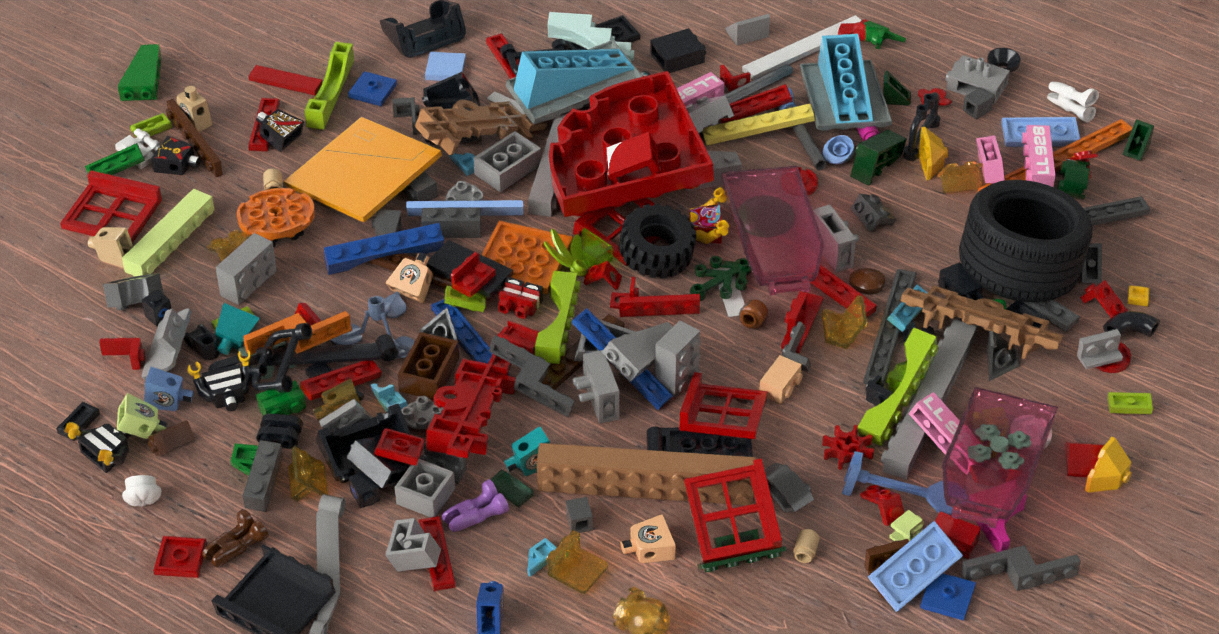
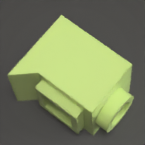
[889,510,924,541]

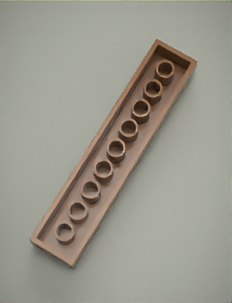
[537,443,756,505]

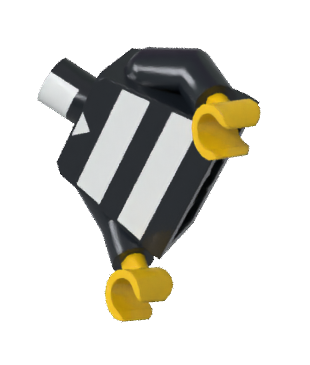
[188,350,253,412]
[64,422,132,473]

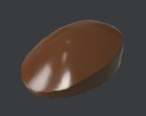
[849,268,886,294]

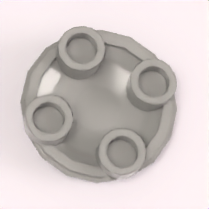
[445,181,483,201]
[401,396,443,429]

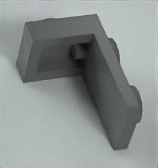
[392,97,419,135]
[782,321,811,372]

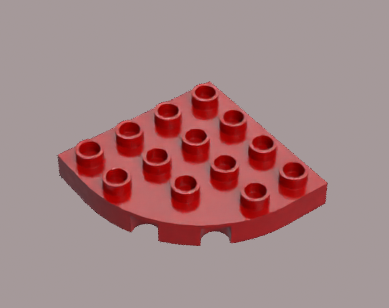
[549,71,714,217]

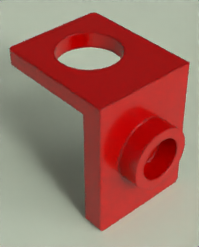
[720,64,751,92]
[583,261,622,290]
[610,277,639,309]

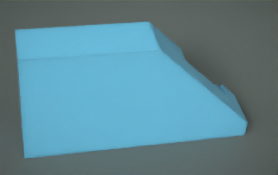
[449,152,475,176]
[527,538,560,577]

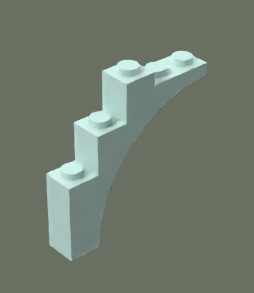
[547,12,635,61]

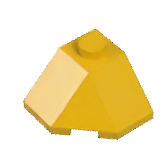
[918,127,948,180]
[1085,437,1132,493]

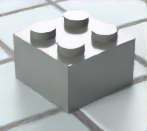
[395,459,455,517]

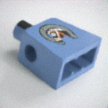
[144,367,194,411]

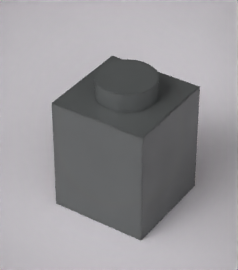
[963,87,994,119]
[566,497,593,534]

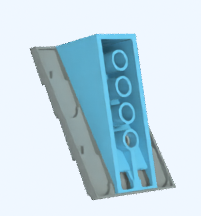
[800,34,892,131]
[505,40,643,125]

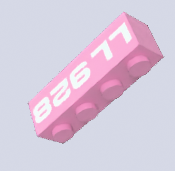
[677,72,725,106]
[1022,125,1055,187]
[909,392,986,477]

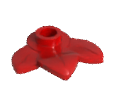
[918,88,952,106]

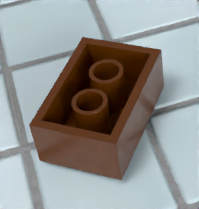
[397,332,459,400]

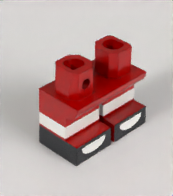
[498,277,543,319]

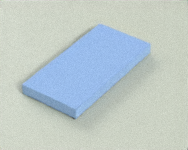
[1001,117,1081,147]
[868,521,963,612]

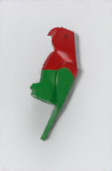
[838,19,906,49]

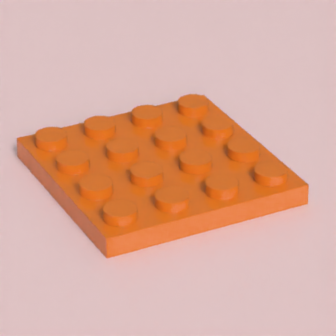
[481,221,573,294]

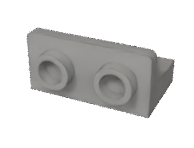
[1077,329,1123,369]

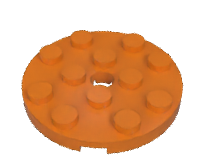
[236,188,315,241]

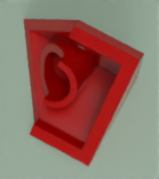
[1065,442,1104,477]

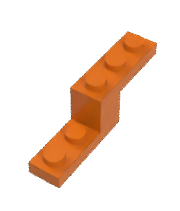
[243,311,352,355]

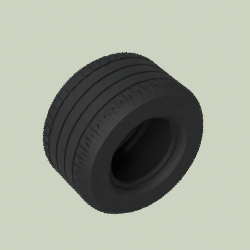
[959,180,1093,302]

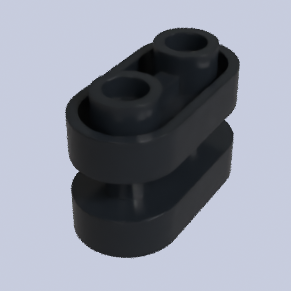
[256,414,303,449]

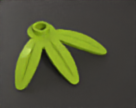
[544,229,588,276]

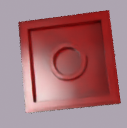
[375,428,426,466]
[153,536,207,578]

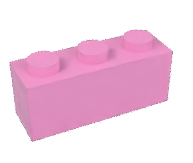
[976,135,1005,184]

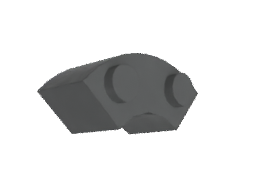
[103,273,164,310]
[764,463,814,512]

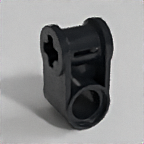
[184,324,220,360]

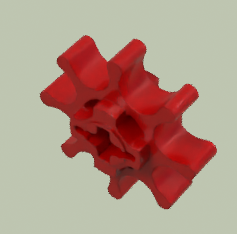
[822,425,874,470]

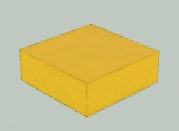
[1127,285,1149,307]

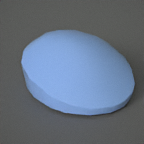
[822,135,855,164]

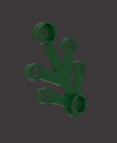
[690,256,754,301]

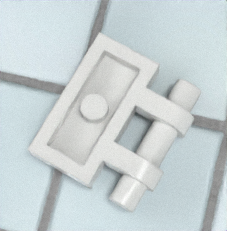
[115,128,161,169]

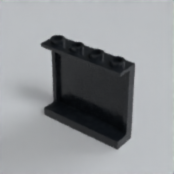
[211,544,336,634]

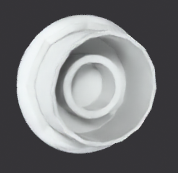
[122,475,162,507]

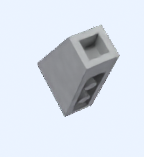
[602,322,673,382]

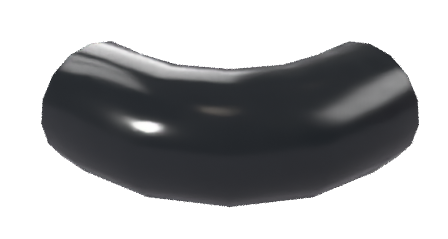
[1103,311,1160,337]

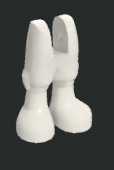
[1047,82,1099,123]

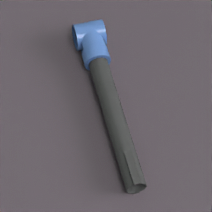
[778,88,827,171]

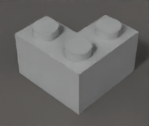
[385,518,441,572]

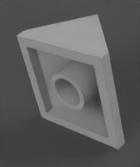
[725,14,770,46]

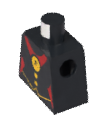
[151,136,201,175]

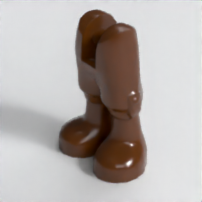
[202,509,269,568]

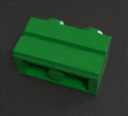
[256,380,306,416]

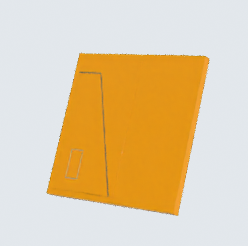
[284,117,442,222]

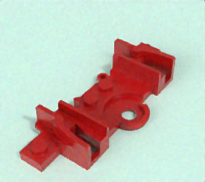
[426,354,516,458]

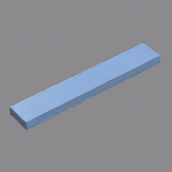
[406,200,524,216]

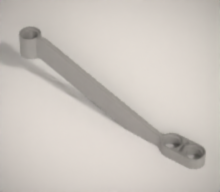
[309,494,346,634]

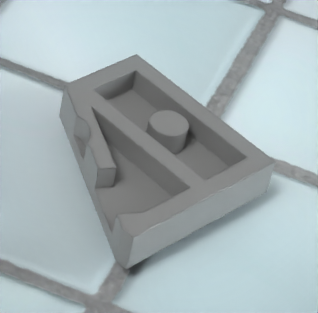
[319,399,373,432]

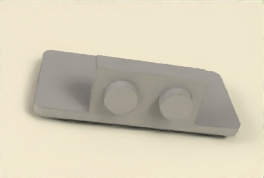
[141,308,192,380]

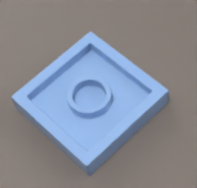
[425,52,466,81]

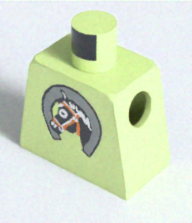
[117,393,167,439]

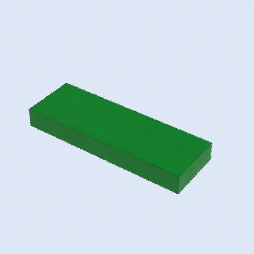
[85,143,145,175]

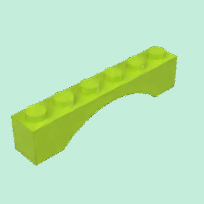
[304,42,354,130]
[535,271,581,364]
[858,328,939,446]

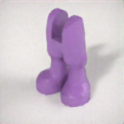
[442,479,509,532]

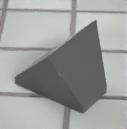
[419,307,458,341]
[987,331,1020,381]

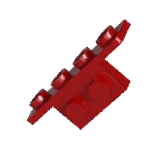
[781,291,823,353]

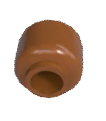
[739,299,768,329]

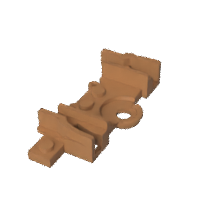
[415,100,547,155]
[901,286,1064,359]

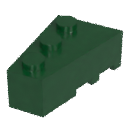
[850,129,907,186]

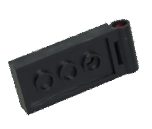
[646,426,753,457]

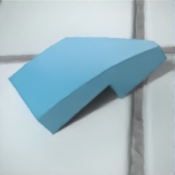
[371,383,407,412]

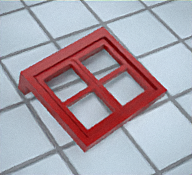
[60,170,162,244]
[572,198,661,266]
[679,372,768,439]
[684,458,782,564]

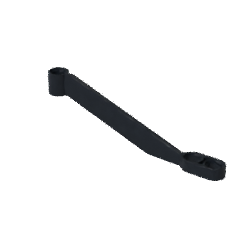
[208,334,399,371]

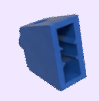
[476,581,504,634]

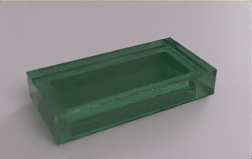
[490,470,534,508]

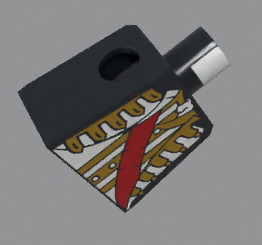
[256,110,304,152]

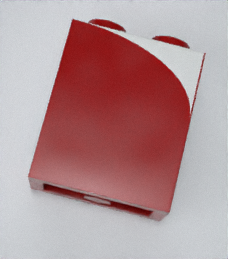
[605,131,660,184]

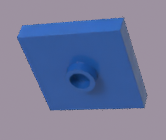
[348,71,397,106]
[920,573,976,621]

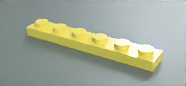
[702,104,815,146]

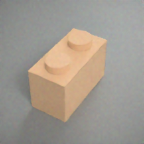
[759,355,803,404]

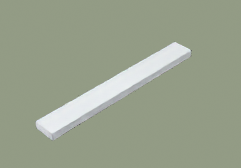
[742,15,861,80]

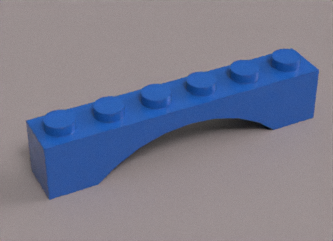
[324,223,444,275]

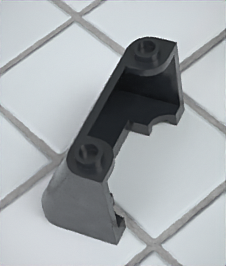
[380,0,466,58]
[422,72,482,145]
[316,404,411,483]

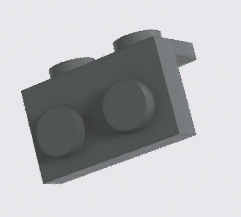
[851,194,896,232]

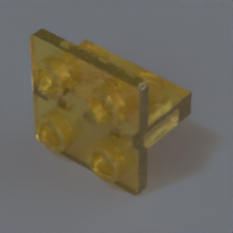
[937,161,983,194]
[288,446,328,502]

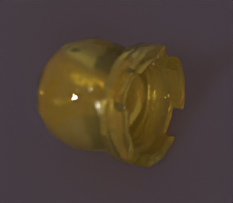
[612,586,671,634]

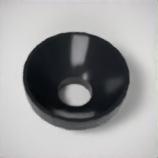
[987,48,1021,73]

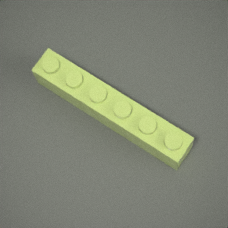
[122,189,214,276]

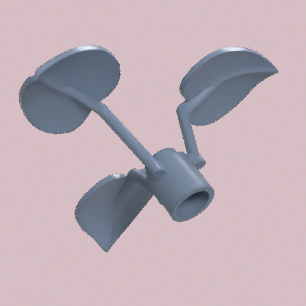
[329,291,415,359]

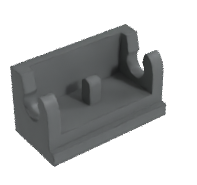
[419,442,467,484]

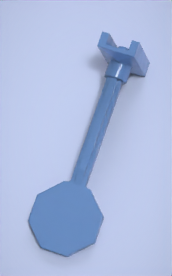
[842,451,967,516]

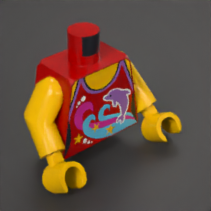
[689,187,729,244]

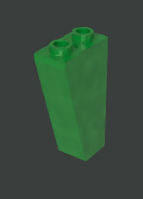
[118,44,162,101]

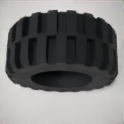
[619,204,697,279]

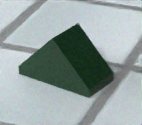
[883,71,911,106]
[1122,119,1154,161]

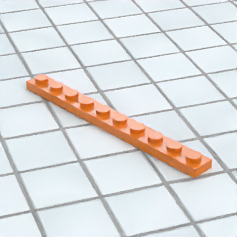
[978,119,1132,192]

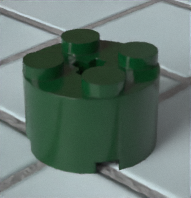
[1057,159,1090,200]

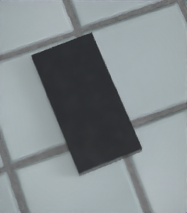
[564,15,640,50]
[426,240,513,298]

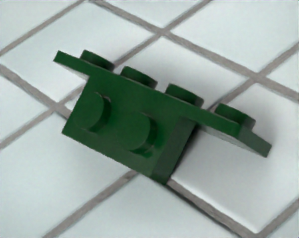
[697,529,787,572]

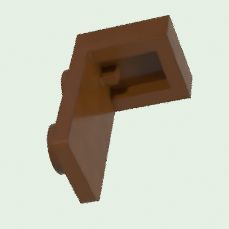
[148,420,195,456]

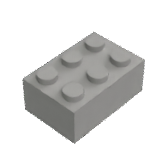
[474,131,541,192]
[216,233,277,305]
[655,320,701,398]

